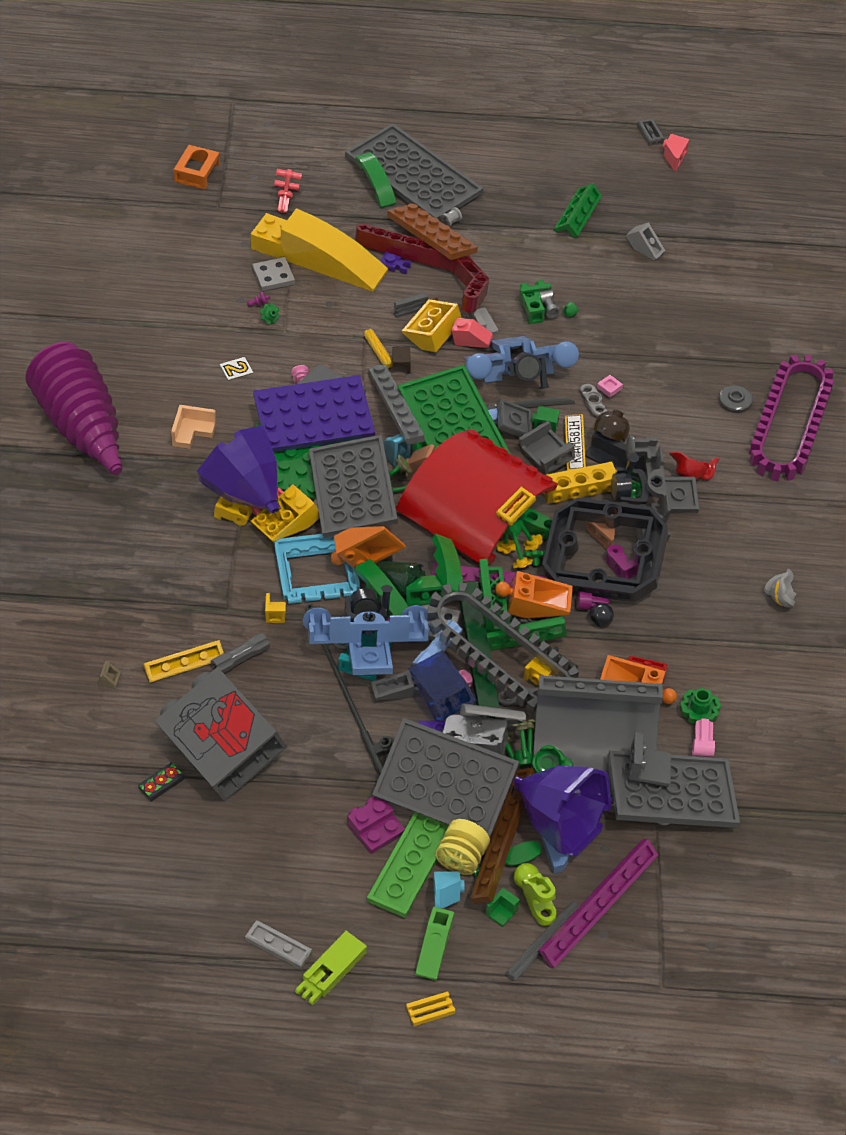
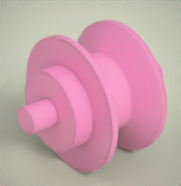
[291,365,309,383]

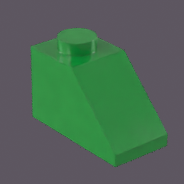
[406,575,443,606]

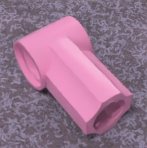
[692,719,715,758]

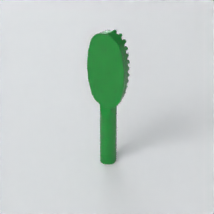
[473,841,542,877]

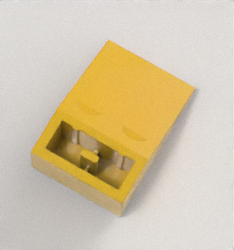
[251,484,320,542]

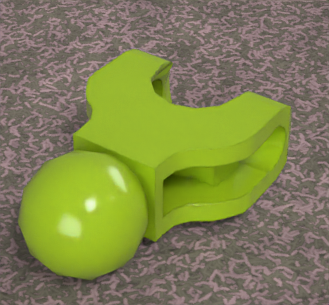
[513,863,557,926]

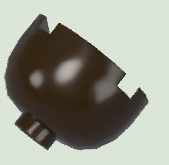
[592,409,630,442]

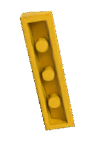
[143,640,224,682]

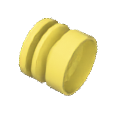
[435,819,490,875]

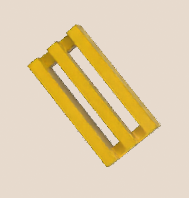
[496,487,536,526]
[406,991,456,1027]

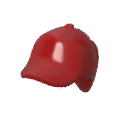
[669,451,719,481]

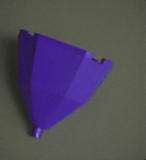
[197,426,281,513]
[514,766,611,857]

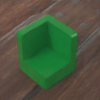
[486,888,520,927]

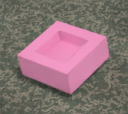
[597,375,623,398]

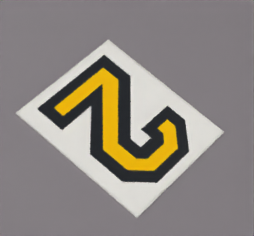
[220,357,253,380]

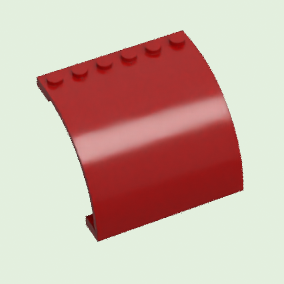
[396,429,558,565]

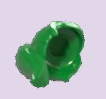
[531,745,574,773]

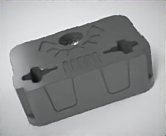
[443,715,508,755]

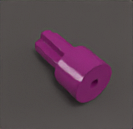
[576,591,609,610]

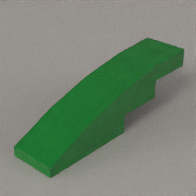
[432,533,463,592]
[355,559,408,619]

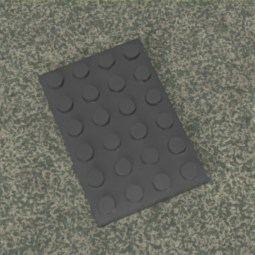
[309,435,398,538]
[372,718,520,838]
[607,750,740,828]

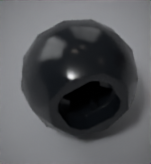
[590,603,614,627]

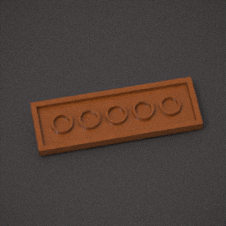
[387,203,478,260]

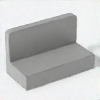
[466,308,498,334]

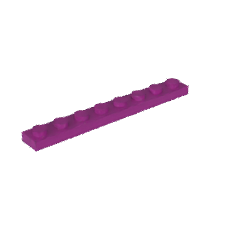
[538,839,658,968]

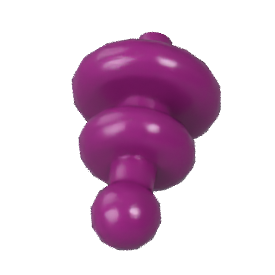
[247,292,270,307]

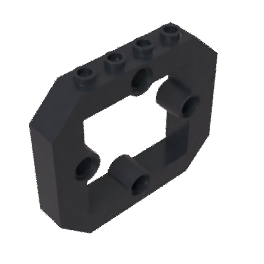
[542,497,668,602]

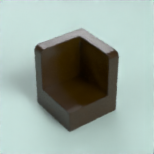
[392,347,411,374]

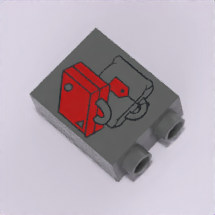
[155,667,287,802]

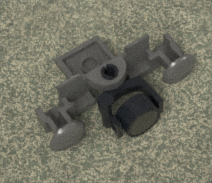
[611,435,700,542]

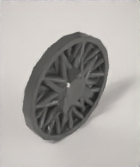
[719,385,753,412]

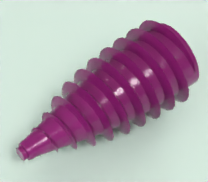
[25,342,123,475]

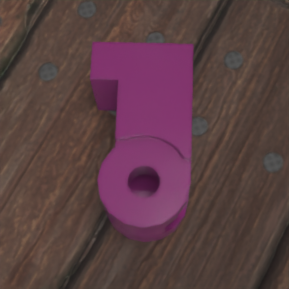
[606,544,639,579]

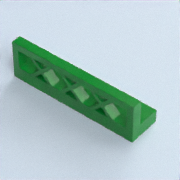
[554,183,602,238]
[479,559,509,633]
[487,616,567,651]

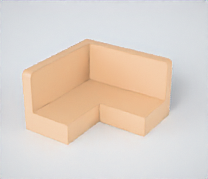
[171,405,216,449]

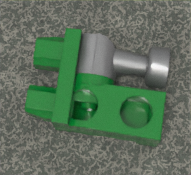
[519,280,560,325]

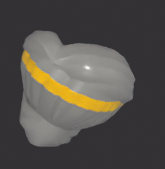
[764,569,796,608]

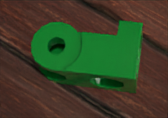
[520,508,553,539]

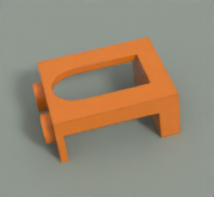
[174,145,220,190]

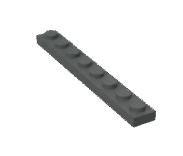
[368,365,425,445]

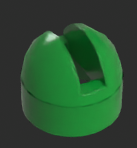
[563,302,579,317]

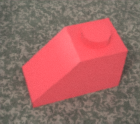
[663,134,689,171]
[452,318,493,348]

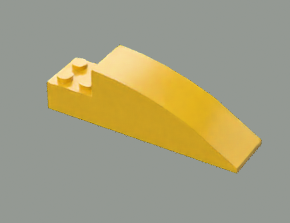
[251,208,388,292]

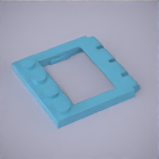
[274,534,360,604]

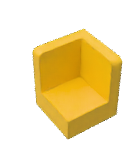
[265,593,286,623]

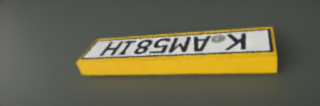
[565,414,586,470]

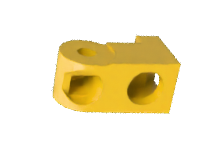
[214,496,253,526]

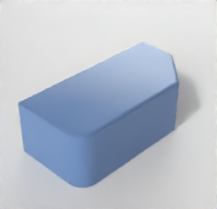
[542,837,570,874]

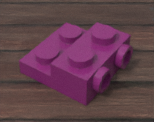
[347,797,405,854]

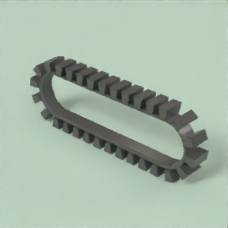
[427,582,579,715]

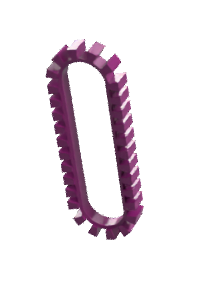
[749,354,834,481]

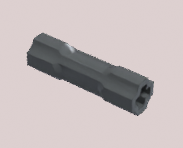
[211,633,270,673]

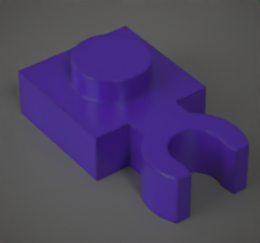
[380,252,411,274]

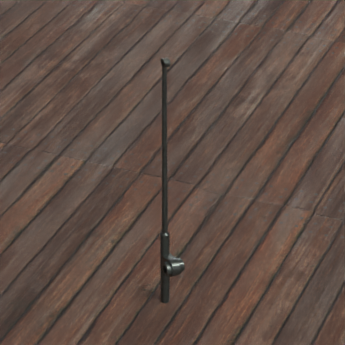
[306,604,394,776]

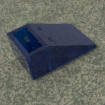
[408,650,476,721]

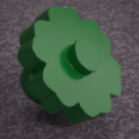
[679,688,721,724]

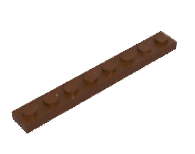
[470,768,536,904]

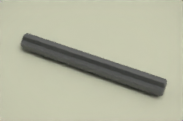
[507,902,579,981]

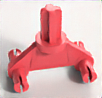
[274,169,302,213]

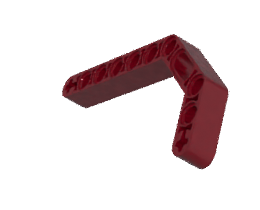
[355,224,489,313]

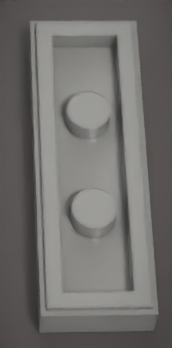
[245,920,312,970]

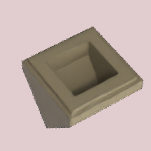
[98,661,121,688]

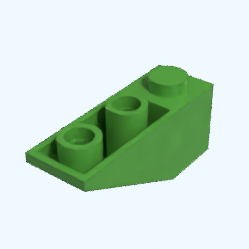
[415,907,454,981]

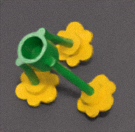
[496,519,543,568]

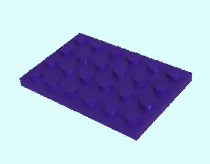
[253,375,375,452]

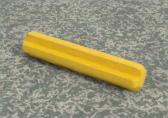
[364,329,393,369]

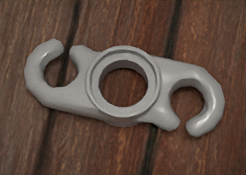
[580,384,607,417]

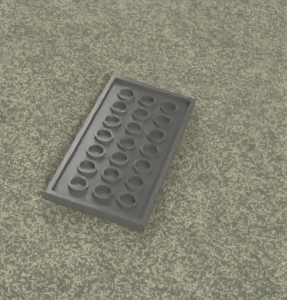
[345,123,483,221]

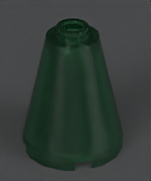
[375,561,425,600]

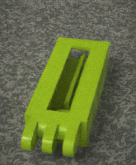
[295,931,367,1005]

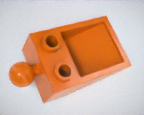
[331,526,406,569]
[495,571,572,618]
[600,655,677,704]

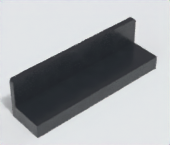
[585,431,646,483]

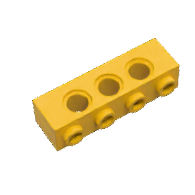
[543,462,616,504]

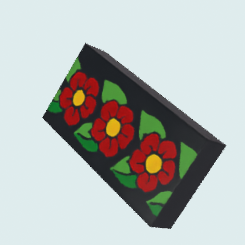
[138,762,184,802]

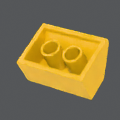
[402,299,462,352]

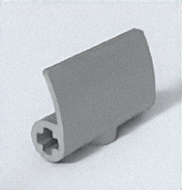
[460,704,526,729]

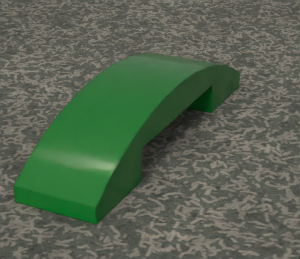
[355,152,397,209]

